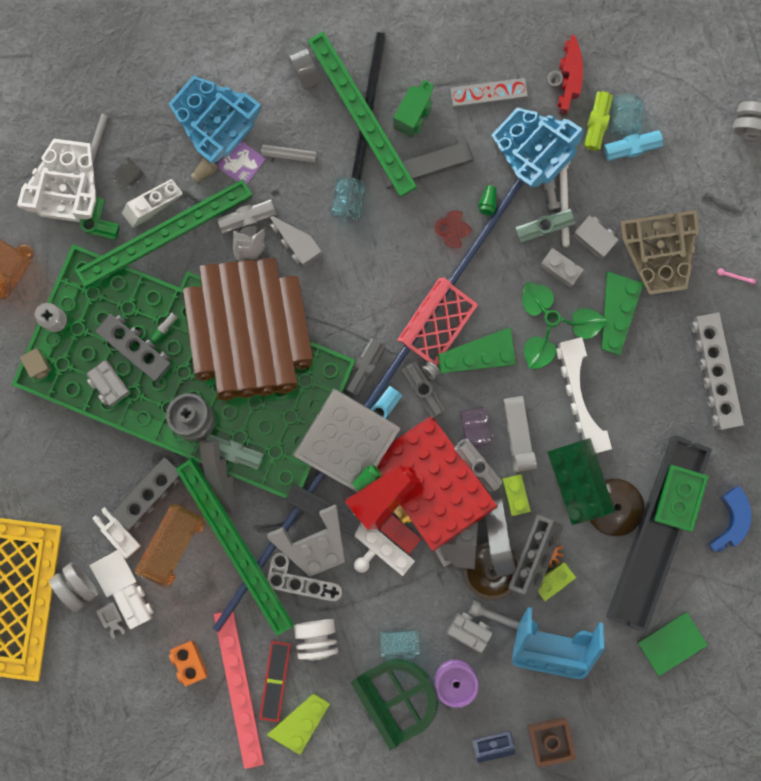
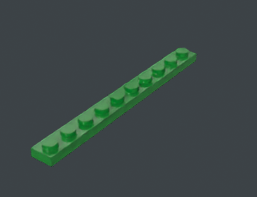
[307,31,417,198]
[75,179,253,289]
[176,458,294,636]

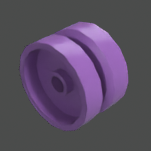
[434,659,478,707]

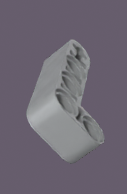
[503,396,537,473]
[268,552,343,601]

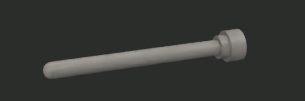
[468,600,546,633]

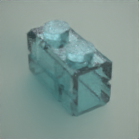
[380,630,420,660]

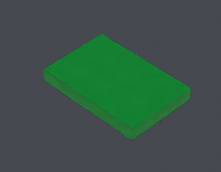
[654,465,709,533]
[637,612,708,676]

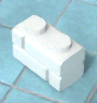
[113,583,154,629]

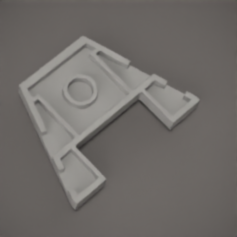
[267,504,345,577]

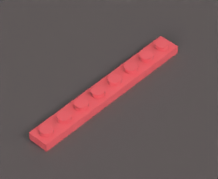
[214,611,264,769]

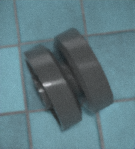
[166,394,216,442]

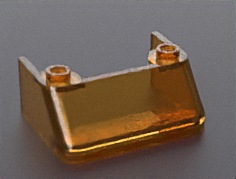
[134,503,206,587]

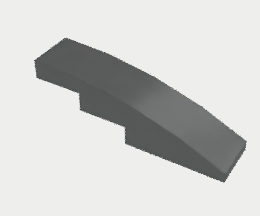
[199,439,235,513]

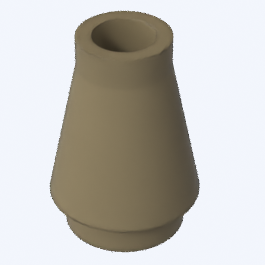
[191,158,219,183]

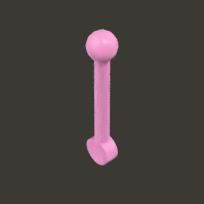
[717,268,756,284]

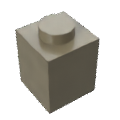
[20,348,52,380]

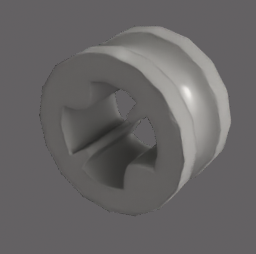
[421,361,440,380]

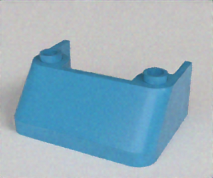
[512,607,604,679]

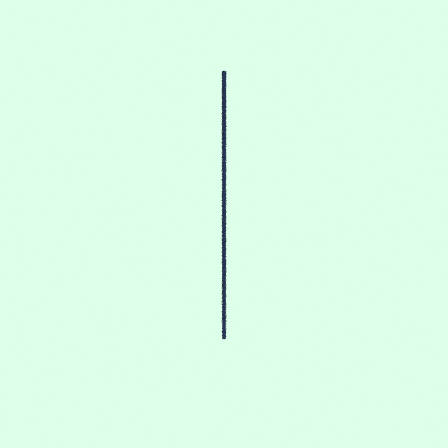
[213,178,524,632]

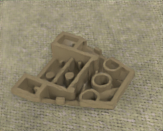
[620,210,699,295]

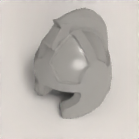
[233,226,265,262]

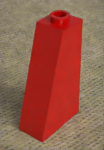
[345,466,421,530]

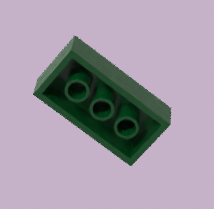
[547,438,615,525]

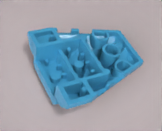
[169,76,262,164]
[492,108,584,188]

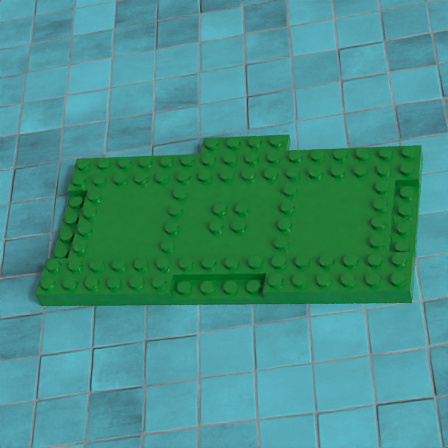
[11,244,356,498]

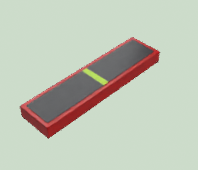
[259,641,291,722]

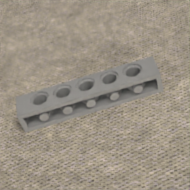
[691,312,744,431]

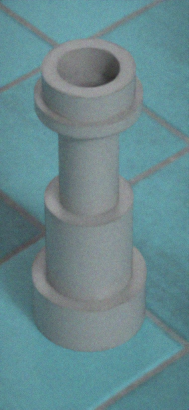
[543,179,560,211]

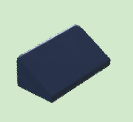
[472,731,515,763]

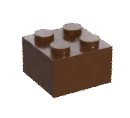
[527,717,576,768]

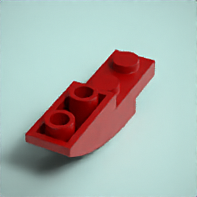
[557,35,583,115]

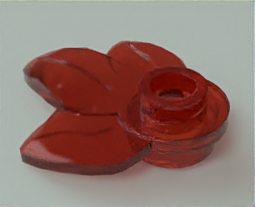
[434,211,472,248]

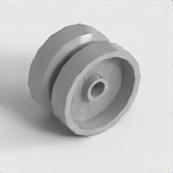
[732,101,761,142]
[49,562,98,613]

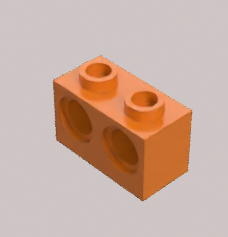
[169,639,208,686]

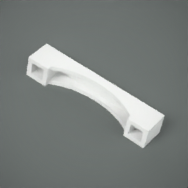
[556,337,612,453]

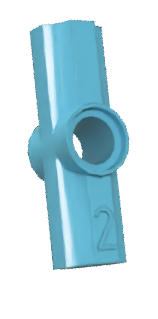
[604,130,663,161]
[371,386,403,418]

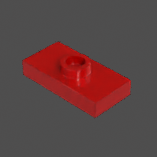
[380,515,421,554]

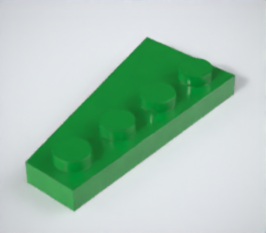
[601,271,643,356]
[438,327,516,374]

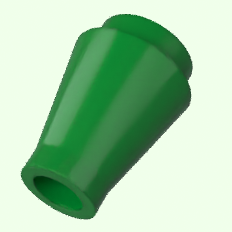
[478,185,497,215]
[353,464,382,491]

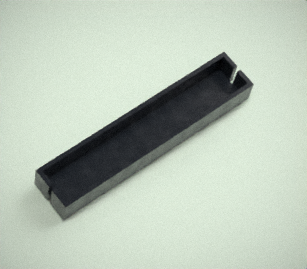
[606,435,712,633]

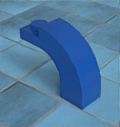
[706,486,751,552]

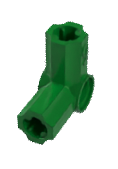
[80,197,120,241]

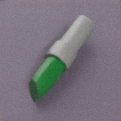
[151,313,178,344]

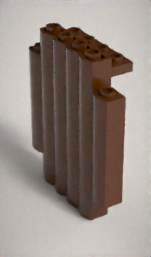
[183,258,313,401]

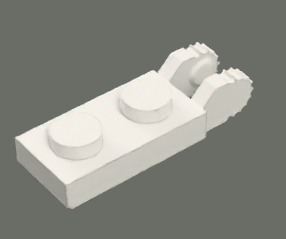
[92,507,141,559]

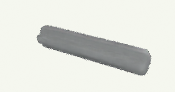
[261,145,317,163]

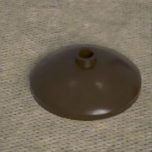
[589,479,644,536]
[463,542,519,600]

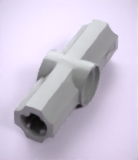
[217,199,277,235]
[454,438,503,492]

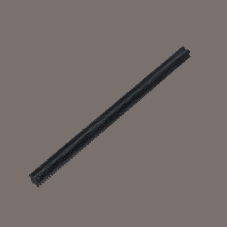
[345,32,386,216]

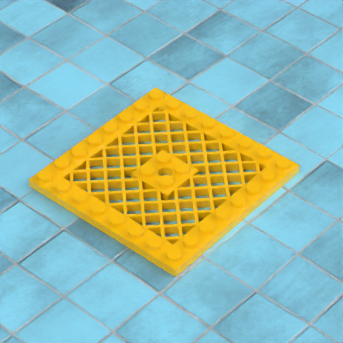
[0,518,63,682]

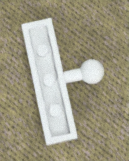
[353,514,415,576]

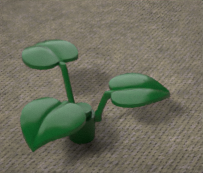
[522,282,606,369]

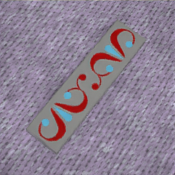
[450,78,528,108]

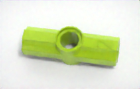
[584,91,613,151]

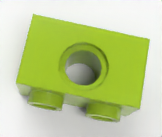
[538,561,576,601]

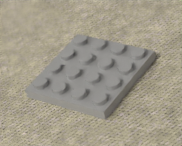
[293,388,401,492]

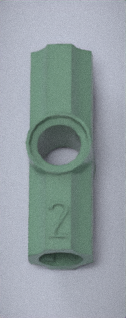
[516,209,576,243]
[206,434,264,470]

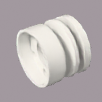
[294,619,338,660]

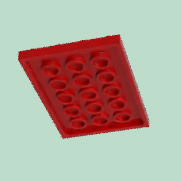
[377,417,497,552]

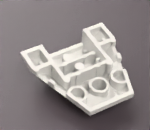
[17,139,96,222]

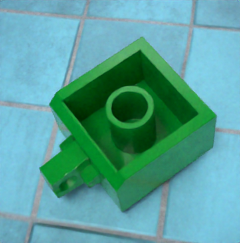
[393,80,434,138]

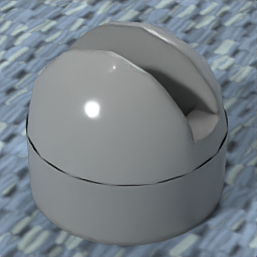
[547,71,563,86]

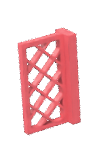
[397,278,478,366]

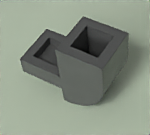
[286,45,321,89]

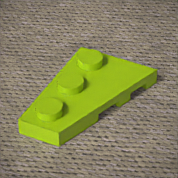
[267,693,330,755]

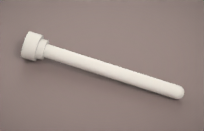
[559,162,571,247]

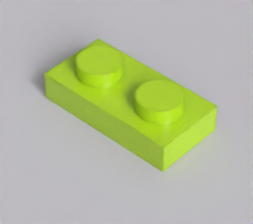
[502,474,531,516]

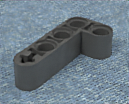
[485,498,516,577]

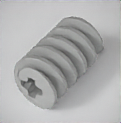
[34,303,67,332]

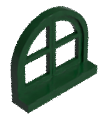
[350,659,438,751]

